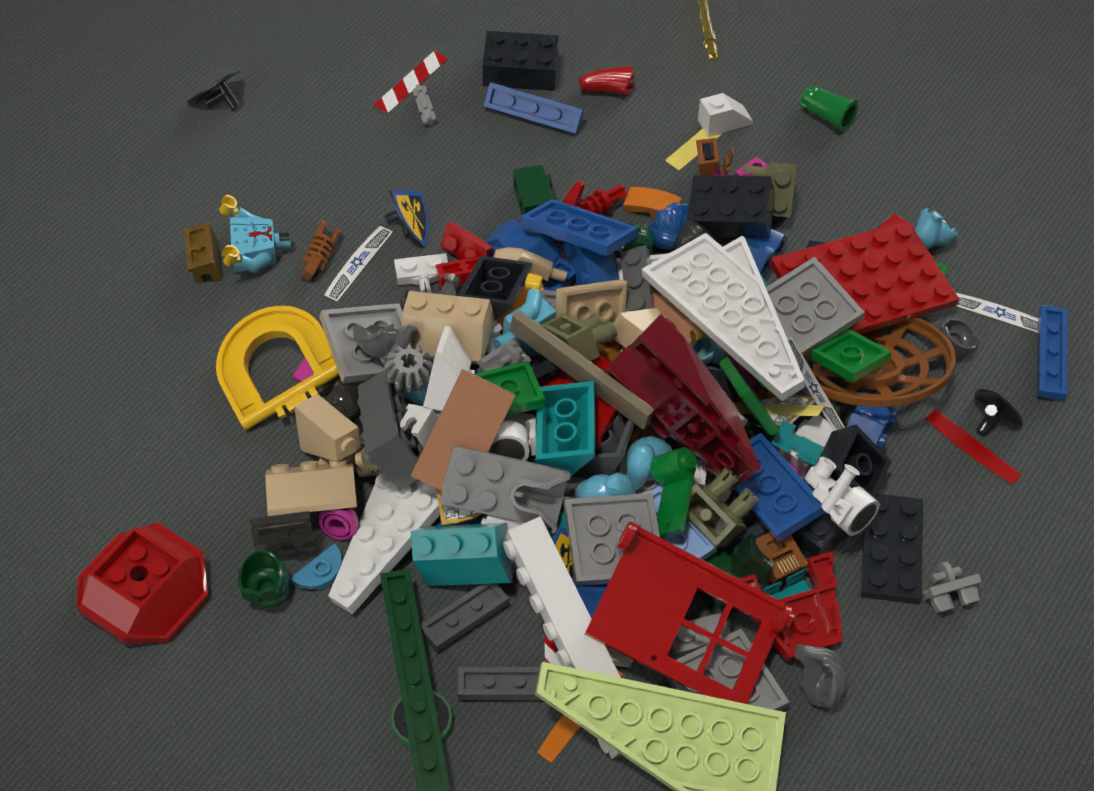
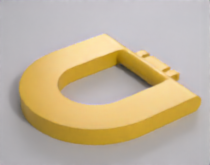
[216,306,339,431]

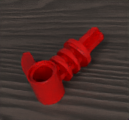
[563,181,627,215]

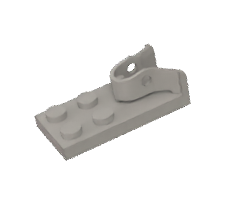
[439,445,571,533]

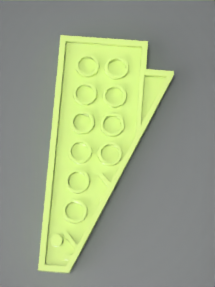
[535,662,786,791]

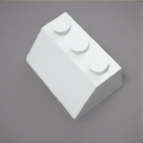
[423,326,475,411]

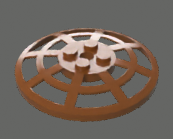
[804,317,956,407]

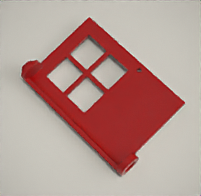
[584,521,795,704]

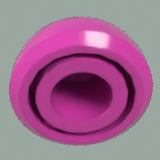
[318,507,358,540]

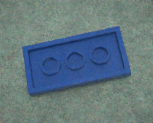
[520,199,638,256]
[731,433,826,542]

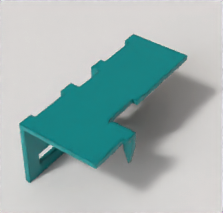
[771,420,824,466]
[763,569,811,600]

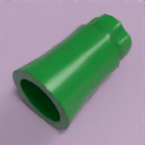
[799,85,858,132]

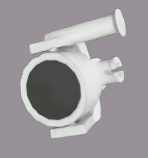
[488,413,537,461]
[805,457,880,536]

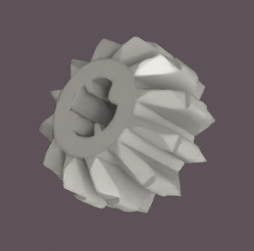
[384,344,433,393]

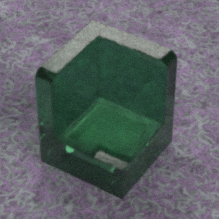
[731,533,773,582]

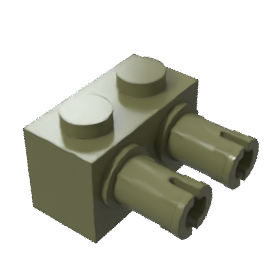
[742,162,797,217]
[541,313,617,362]
[687,467,760,547]

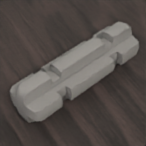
[412,84,437,126]

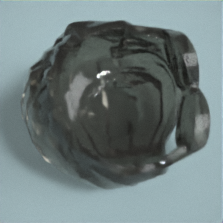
[323,379,361,424]

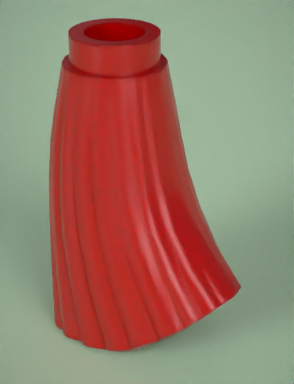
[579,66,634,95]

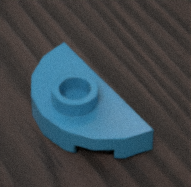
[289,543,342,590]

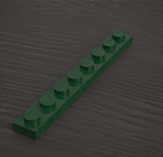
[380,569,451,791]

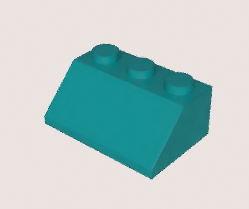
[536,381,595,475]
[411,522,512,586]

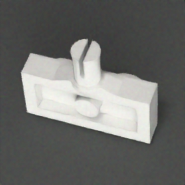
[394,253,448,293]

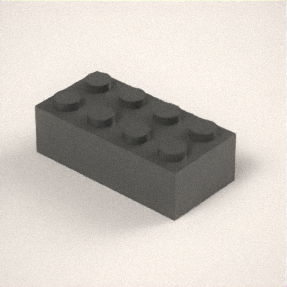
[357,370,423,490]

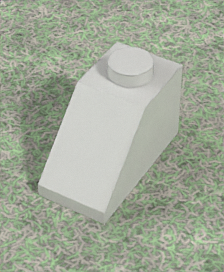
[698,93,753,137]

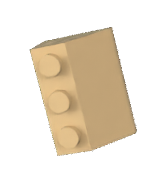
[402,291,495,364]
[265,458,357,516]

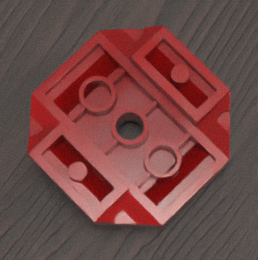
[77,522,209,644]

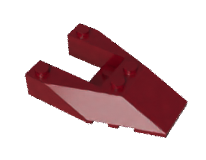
[604,314,761,488]

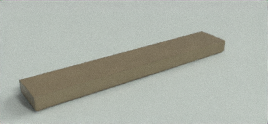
[510,310,654,430]

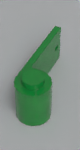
[650,447,697,538]

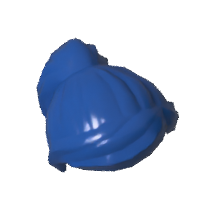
[649,202,689,250]

